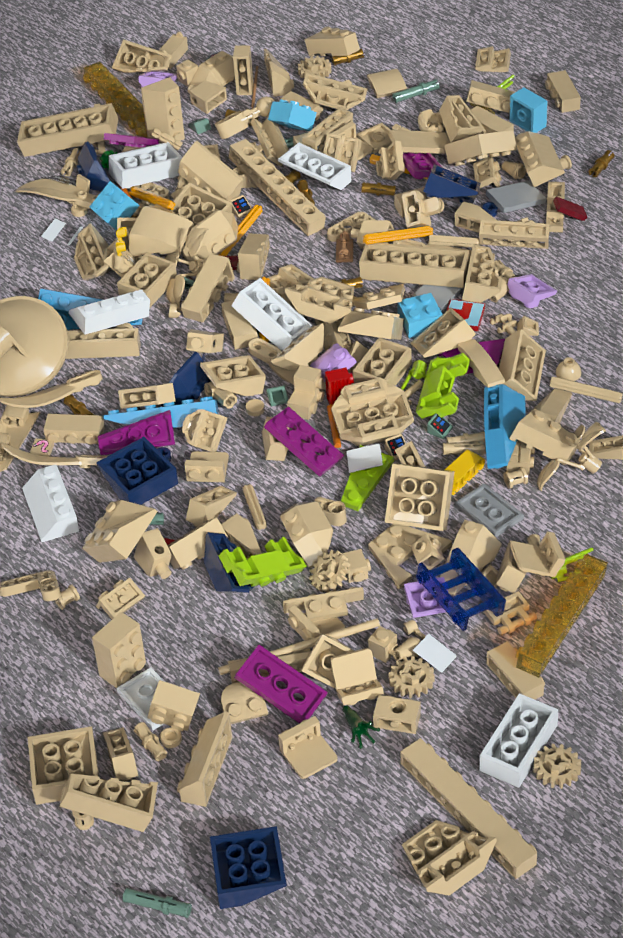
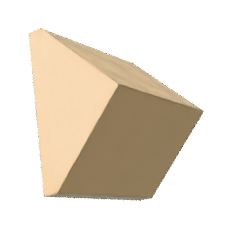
[301,634,354,689]

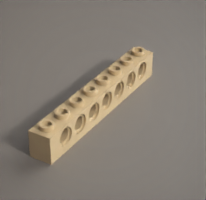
[229,139,326,236]

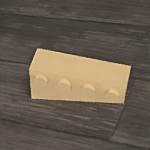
[181,253,235,322]

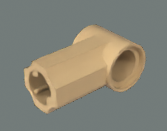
[204,382,237,409]

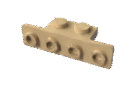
[283,587,364,622]

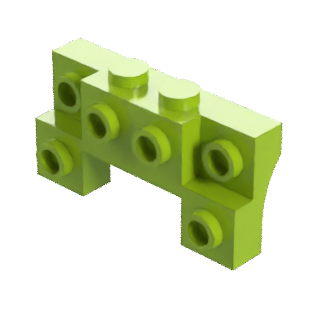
[415,353,470,419]
[219,537,307,587]

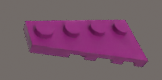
[98,410,175,455]

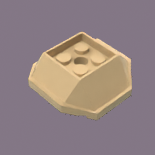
[331,377,414,447]

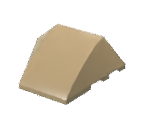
[129,204,194,259]
[285,277,354,324]
[402,820,497,895]

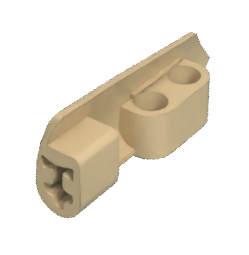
[0,405,40,472]

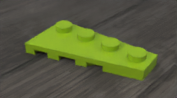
[341,445,394,511]

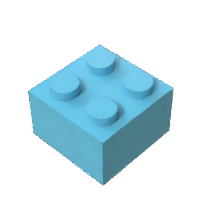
[510,87,547,133]
[268,99,317,131]
[89,181,140,230]
[397,293,443,338]

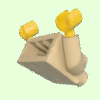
[104,227,136,278]

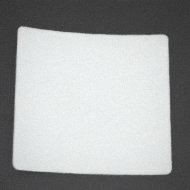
[42,219,83,245]
[346,444,383,473]

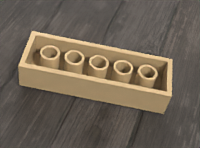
[17,103,118,157]
[359,243,469,288]

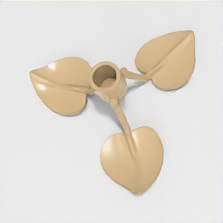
[165,228,209,307]
[537,422,606,491]

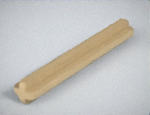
[550,377,623,403]

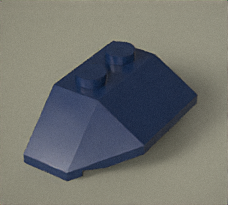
[76,142,110,192]
[161,352,211,407]
[204,532,255,593]

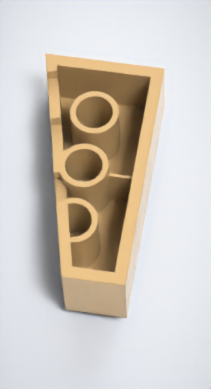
[59,774,158,832]

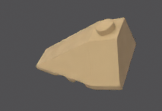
[112,39,173,73]
[264,49,294,97]
[462,244,502,303]
[527,388,572,424]
[440,520,502,596]

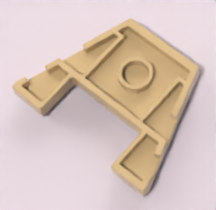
[352,284,405,310]
[368,524,452,589]

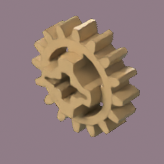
[298,56,332,78]
[309,550,351,593]
[389,656,435,698]
[533,744,581,789]

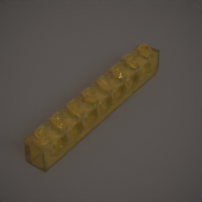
[83,61,147,138]
[515,554,608,678]

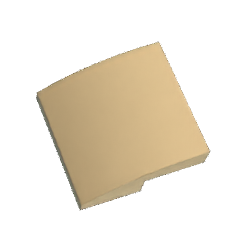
[475,46,511,72]
[367,69,407,98]
[323,133,362,172]
[268,264,313,289]

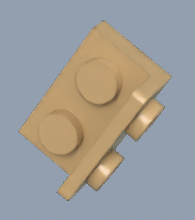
[473,157,502,188]
[96,578,145,619]

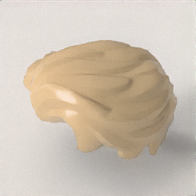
[418,109,446,132]

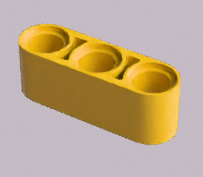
[445,450,485,495]

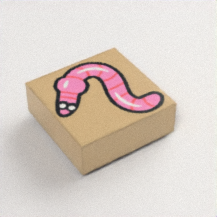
[30,438,54,457]

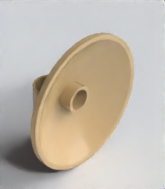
[0,296,69,397]

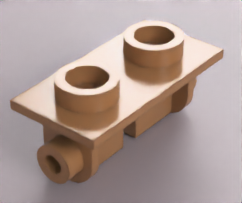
[336,231,354,263]

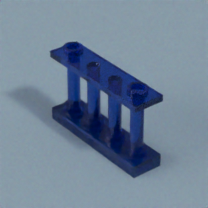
[416,547,506,631]

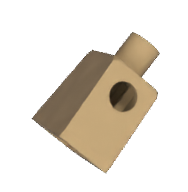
[188,81,227,114]
[350,220,394,250]
[186,329,224,353]
[134,528,172,579]

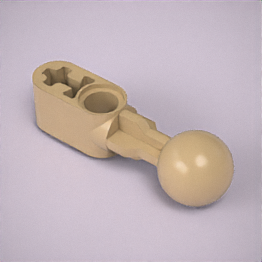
[215,96,274,139]

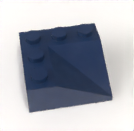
[423,164,481,204]
[96,437,178,505]
[210,826,287,909]

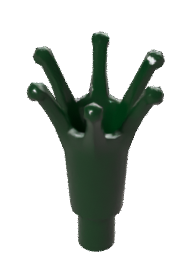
[342,705,380,749]

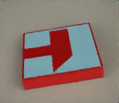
[447,299,485,331]

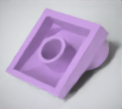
[139,71,177,88]
[507,274,557,308]
[310,343,357,382]
[404,577,453,618]

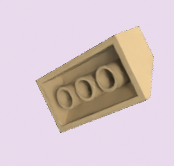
[141,77,185,143]
[515,131,565,187]
[178,141,243,202]
[499,329,546,401]
[177,712,233,807]

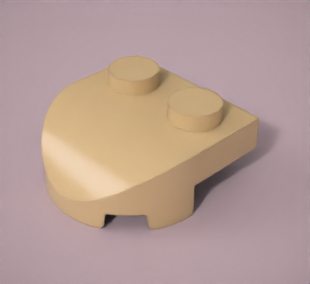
[376,141,405,180]
[182,409,227,452]
[221,682,268,724]

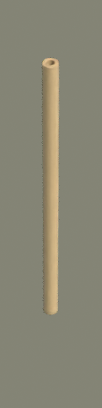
[218,618,380,675]

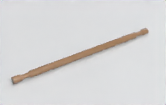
[251,66,259,109]

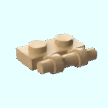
[483,591,537,635]

